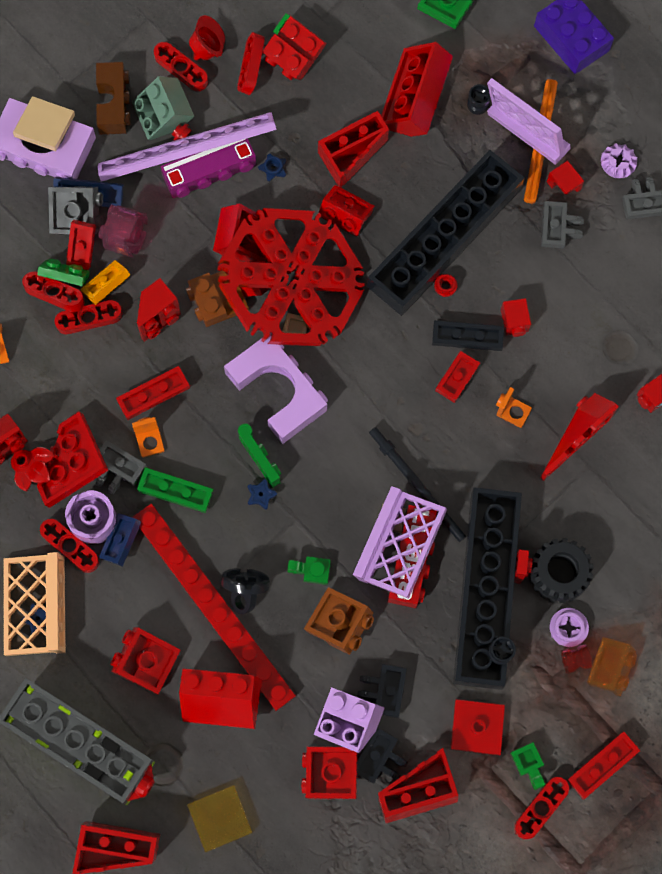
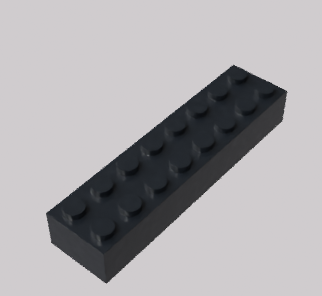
[367,150,525,316]
[453,487,522,690]

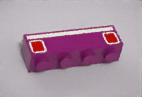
[160,138,256,198]

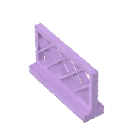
[487,78,571,165]
[353,486,447,599]

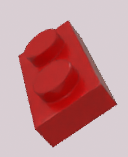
[66,220,96,270]
[435,351,480,403]
[514,549,532,584]

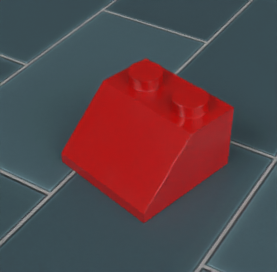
[213,203,266,262]

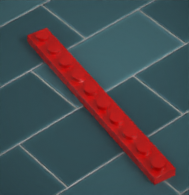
[132,503,296,712]

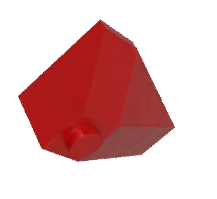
[540,393,619,481]

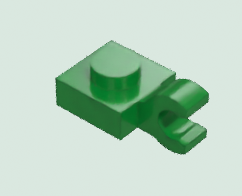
[287,556,330,585]
[510,742,545,790]

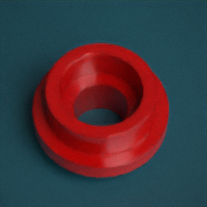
[172,123,192,141]
[434,274,457,297]

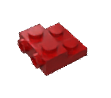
[262,16,327,80]
[110,627,181,694]
[301,747,358,799]

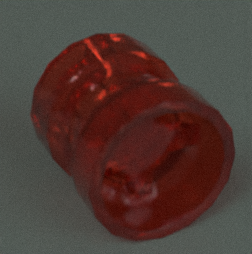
[561,644,592,674]

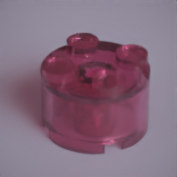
[99,205,148,258]

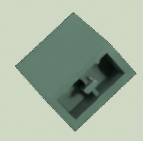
[132,76,194,140]

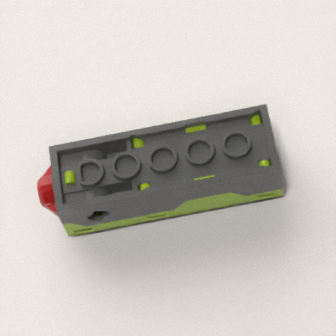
[0,678,155,806]

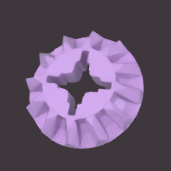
[601,143,637,178]
[549,608,589,648]

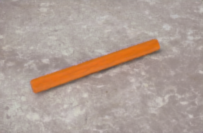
[524,79,558,204]

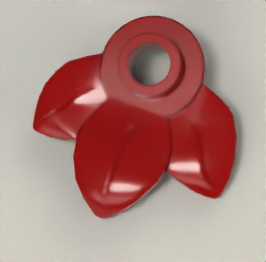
[11,447,55,491]

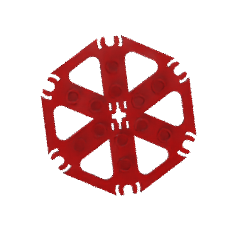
[217,208,365,346]

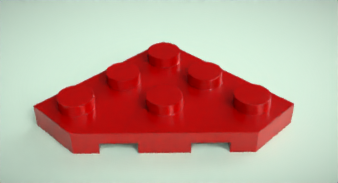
[37,411,108,508]

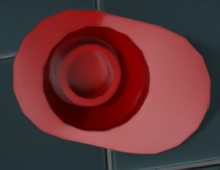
[189,15,225,60]

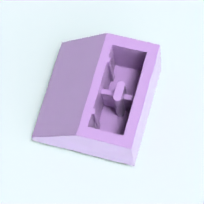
[314,687,384,753]

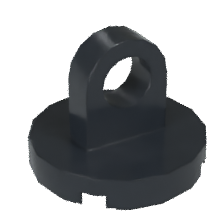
[221,568,270,614]

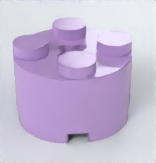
[65,490,117,544]

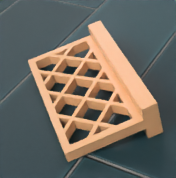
[4,552,66,656]

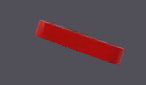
[237,32,265,95]
[154,42,208,92]
[22,272,85,312]
[54,300,122,334]
[40,519,99,573]
[514,777,569,840]

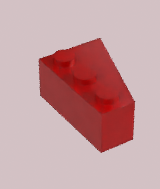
[318,111,389,188]
[378,748,459,823]
[72,821,160,874]

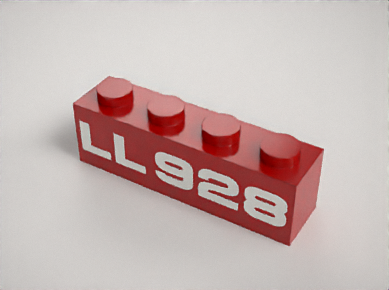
[388,505,437,608]

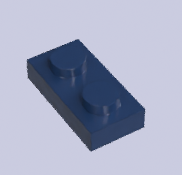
[99,513,141,567]

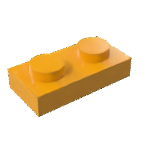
[80,260,130,305]

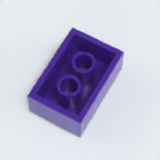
[534,0,614,74]

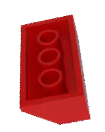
[381,42,453,137]

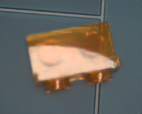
[587,637,637,697]

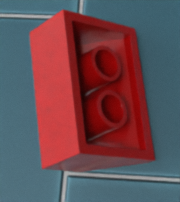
[179,669,262,729]

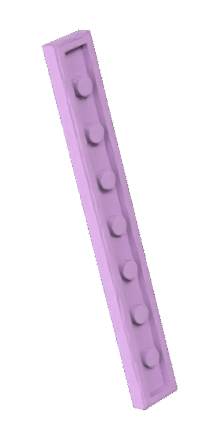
[98,112,277,182]

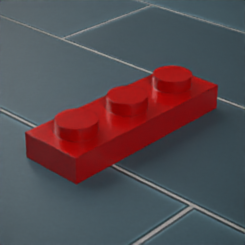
[116,366,190,421]
[567,731,640,800]

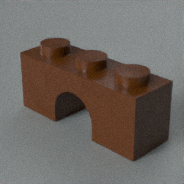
[96,62,130,135]

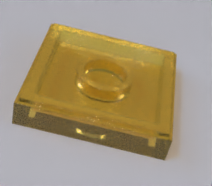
[187,785,252,853]

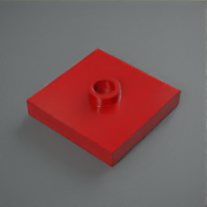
[450,700,505,756]

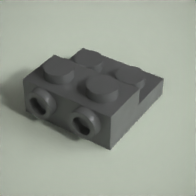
[48,186,104,234]

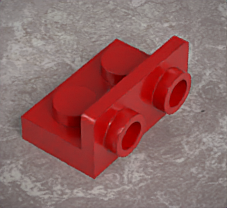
[319,185,375,236]

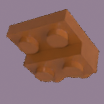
[186,271,249,327]
[304,587,374,655]

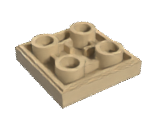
[13,96,75,151]

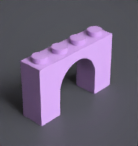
[0,98,96,179]
[224,335,328,444]

